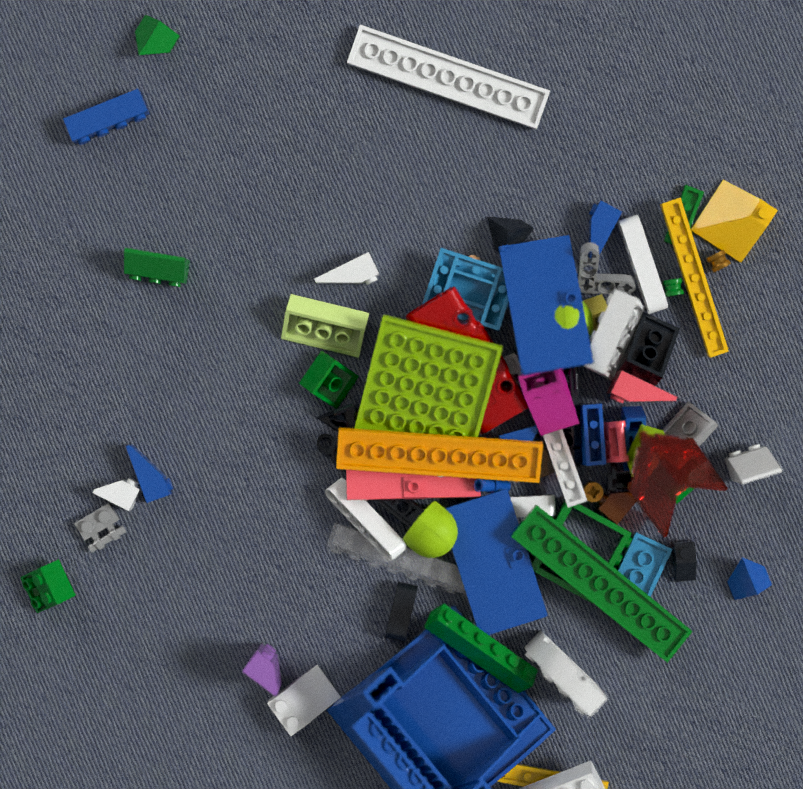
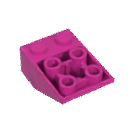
[518,369,579,436]

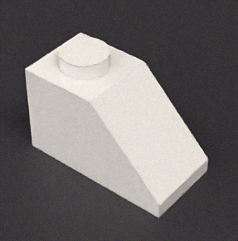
[93,478,142,511]

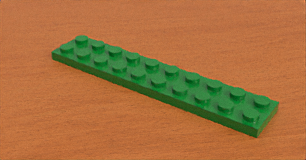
[510,504,693,663]

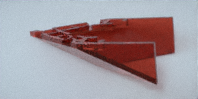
[628,431,728,538]

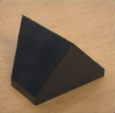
[487,216,534,254]
[316,403,358,432]

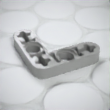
[577,242,636,294]

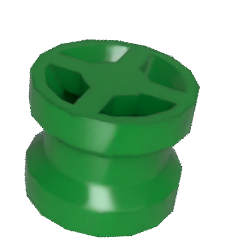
[662,278,684,297]

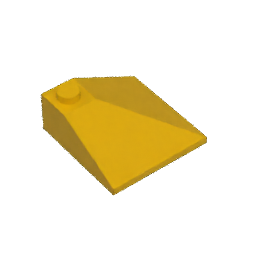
[691,180,778,263]

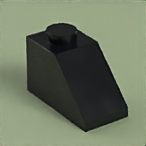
[671,540,697,582]

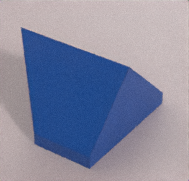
[727,557,772,600]

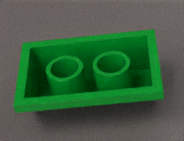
[124,248,190,287]

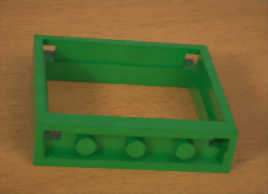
[531,500,632,604]

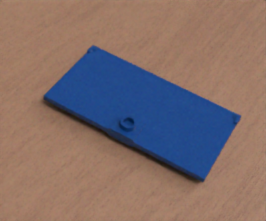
[498,235,594,376]
[445,489,548,635]

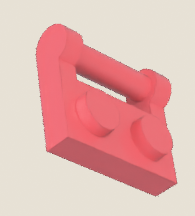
[603,421,630,463]

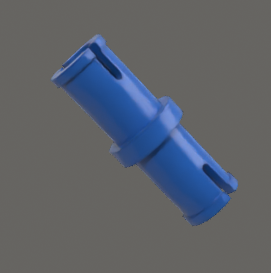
[474,479,511,494]

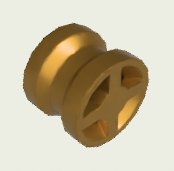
[706,250,731,273]
[583,482,603,502]

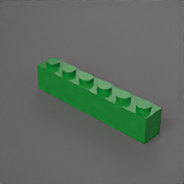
[424,604,538,693]

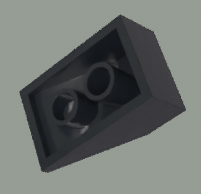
[618,312,680,386]

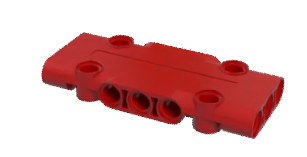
[405,286,528,434]

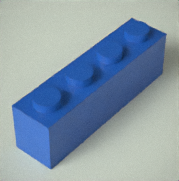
[63,89,150,145]

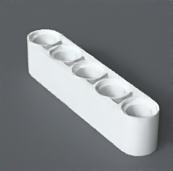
[618,215,668,314]
[325,478,407,562]

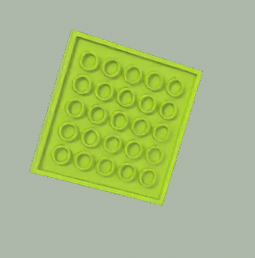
[354,315,503,437]

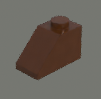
[597,491,643,524]

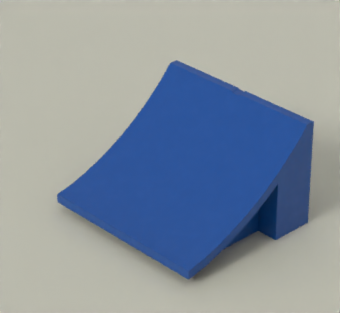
[326,605,556,789]

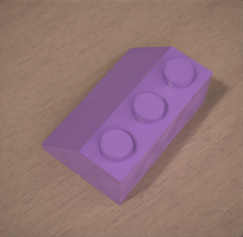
[242,644,282,696]

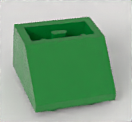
[20,559,76,613]

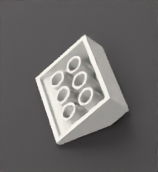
[583,289,645,381]

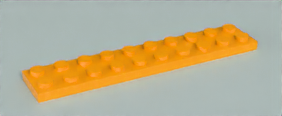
[336,428,543,483]

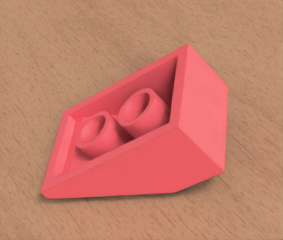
[607,371,677,403]

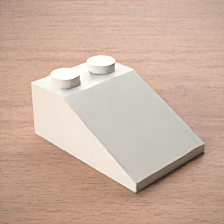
[724,444,782,484]
[267,664,341,736]

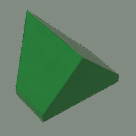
[135,14,180,55]

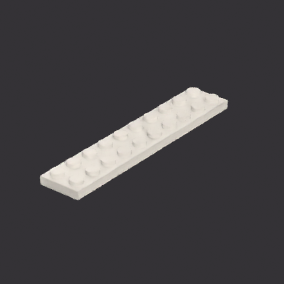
[347,25,550,130]

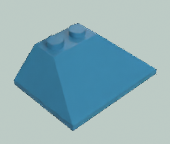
[422,248,509,331]

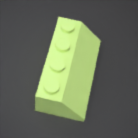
[281,294,369,358]

